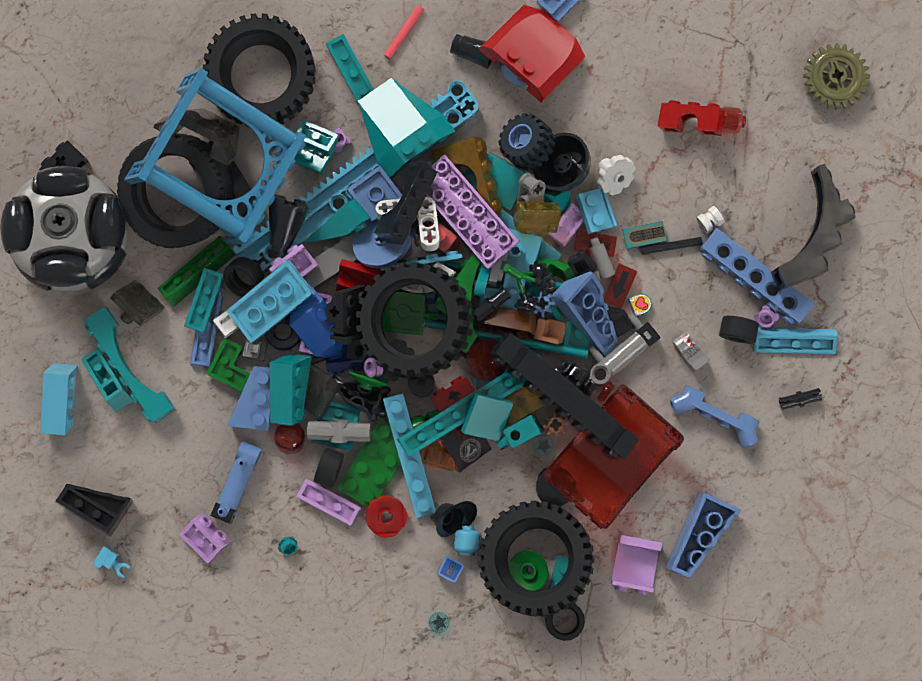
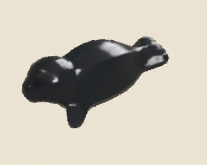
[326,374,391,422]

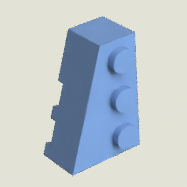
[227,365,271,430]

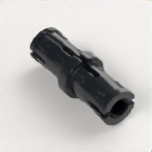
[778,388,822,411]

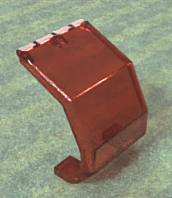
[544,384,684,529]

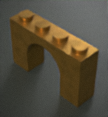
[431,136,502,230]

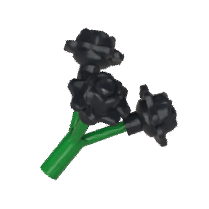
[503,261,556,313]

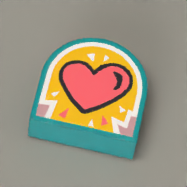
[628,294,652,317]

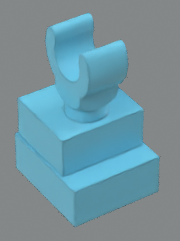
[92,546,131,578]

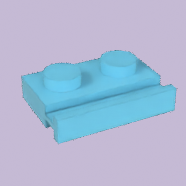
[575,189,617,235]

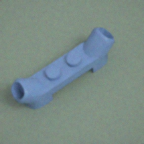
[670,385,760,448]

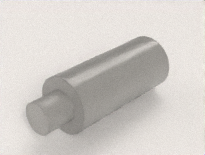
[590,237,615,279]

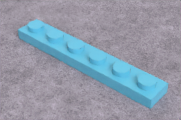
[383,393,436,518]

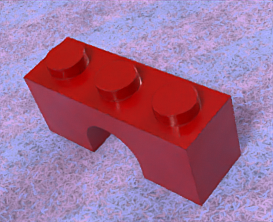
[658,100,726,136]

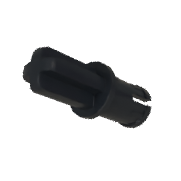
[472,288,511,321]

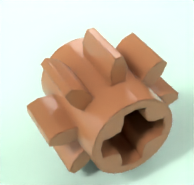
[542,412,568,438]

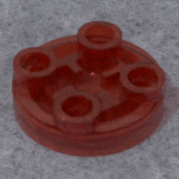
[466,339,506,381]

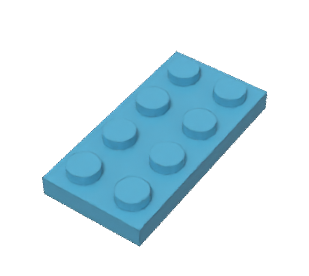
[227,260,315,343]

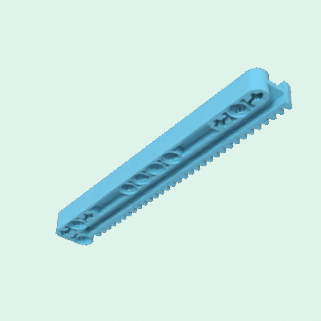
[234,80,479,274]

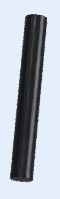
[641,237,703,255]

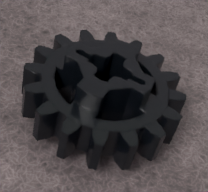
[555,360,597,396]

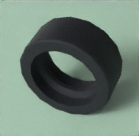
[223,257,264,297]
[545,603,585,641]

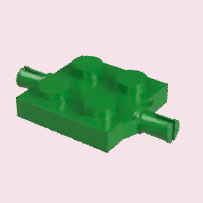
[383,291,439,336]

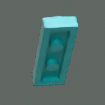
[184,268,223,333]

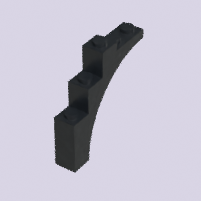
[771,164,856,291]

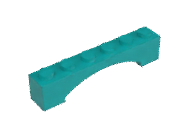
[84,306,176,423]

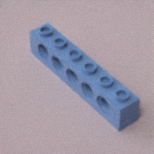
[699,228,814,325]

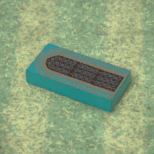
[622,221,667,250]

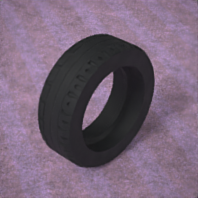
[117,133,233,248]

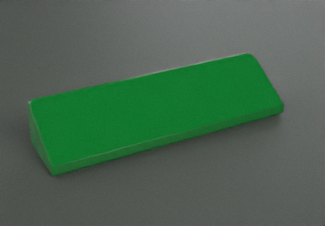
[157,236,235,307]

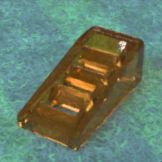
[419,444,456,471]

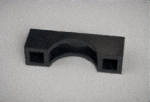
[374,161,437,244]

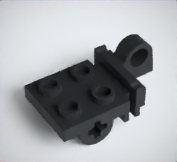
[325,285,369,360]

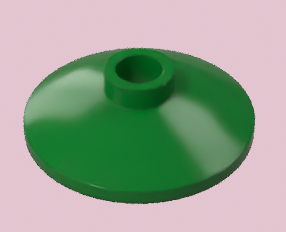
[348,370,388,391]
[509,550,549,591]

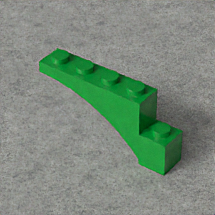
[435,250,481,354]

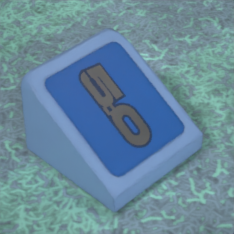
[437,556,464,584]

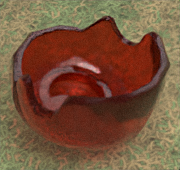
[274,423,305,455]

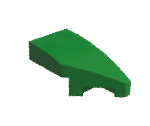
[536,258,575,281]

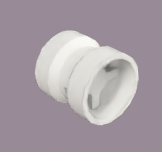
[696,206,725,234]

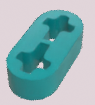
[473,263,492,297]

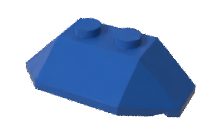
[289,282,347,358]

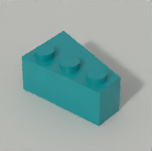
[270,354,312,426]

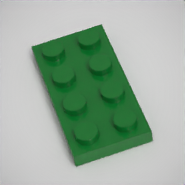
[337,419,401,507]

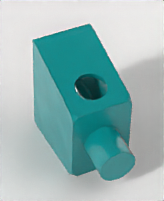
[496,414,545,450]

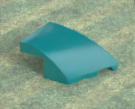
[462,152,527,210]

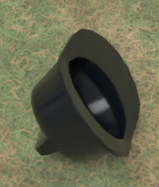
[430,501,477,537]

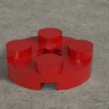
[365,495,408,538]

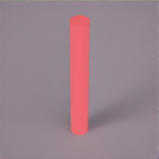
[384,5,424,59]

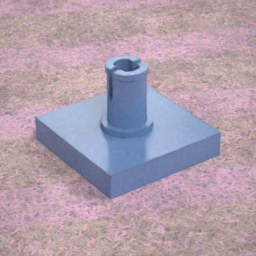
[347,166,402,223]

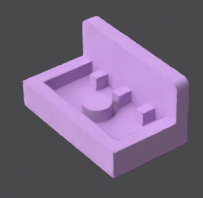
[269,244,318,277]

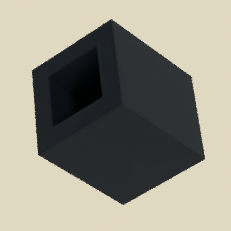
[567,248,597,277]

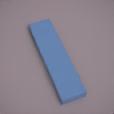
[190,287,225,368]

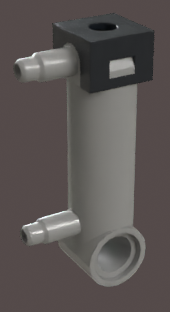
[589,314,661,386]

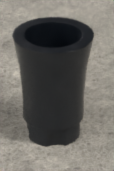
[450,34,492,70]

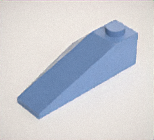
[551,272,618,357]

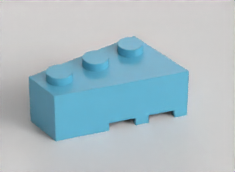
[40,363,78,435]

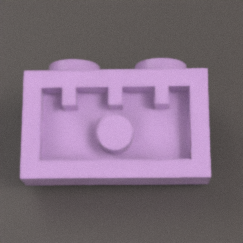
[179,513,230,564]

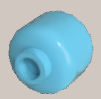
[454,526,481,556]

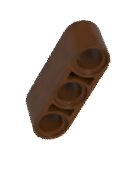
[475,307,538,340]

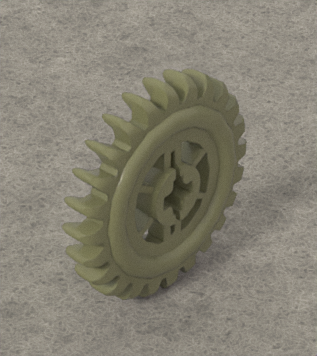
[803,43,870,110]

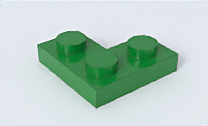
[206,338,250,392]

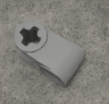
[517,172,546,214]

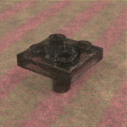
[110,280,165,326]

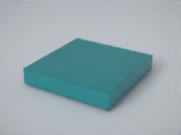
[461,393,513,441]

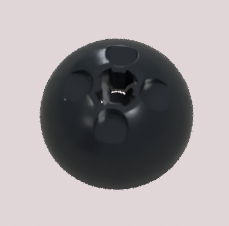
[533,133,591,192]

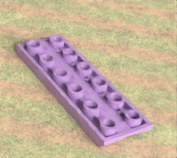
[426,154,520,270]

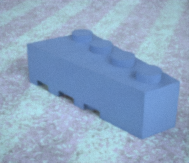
[665,492,741,578]

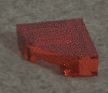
[597,381,615,403]

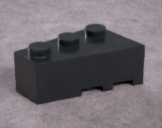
[55,484,133,537]

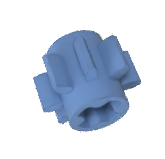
[533,291,555,318]

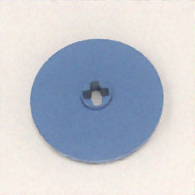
[353,219,413,268]

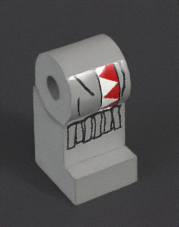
[672,332,710,373]

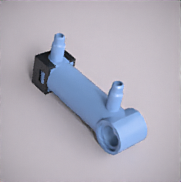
[210,441,262,524]

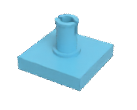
[501,228,543,272]

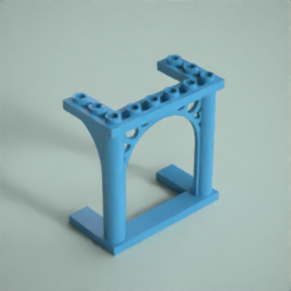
[124,68,306,245]

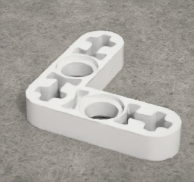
[375,197,440,251]

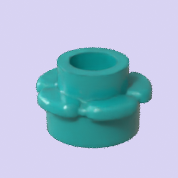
[278,537,298,556]

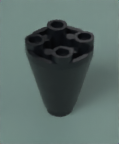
[269,194,310,254]

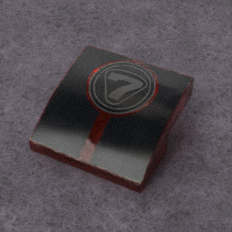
[438,423,492,473]

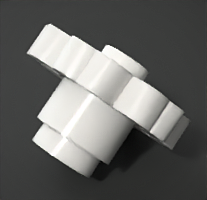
[597,155,635,195]

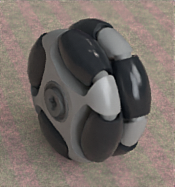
[0,165,129,292]

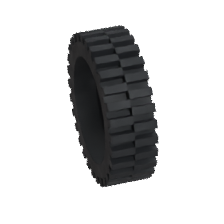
[203,13,316,127]
[478,501,594,617]

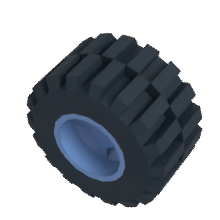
[498,113,555,170]

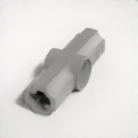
[307,420,371,443]

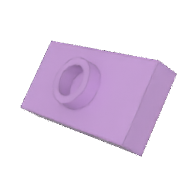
[547,203,584,248]

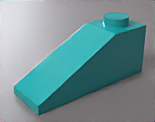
[308,198,371,242]
[81,348,133,412]

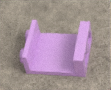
[611,535,662,595]

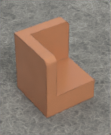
[534,317,567,344]

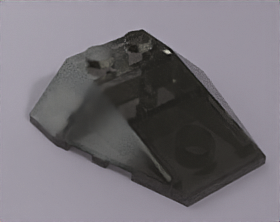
[153,108,240,166]

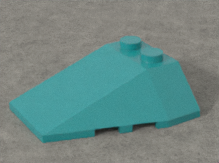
[358,78,456,178]

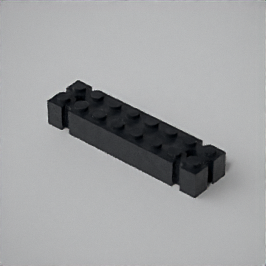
[489,333,640,459]

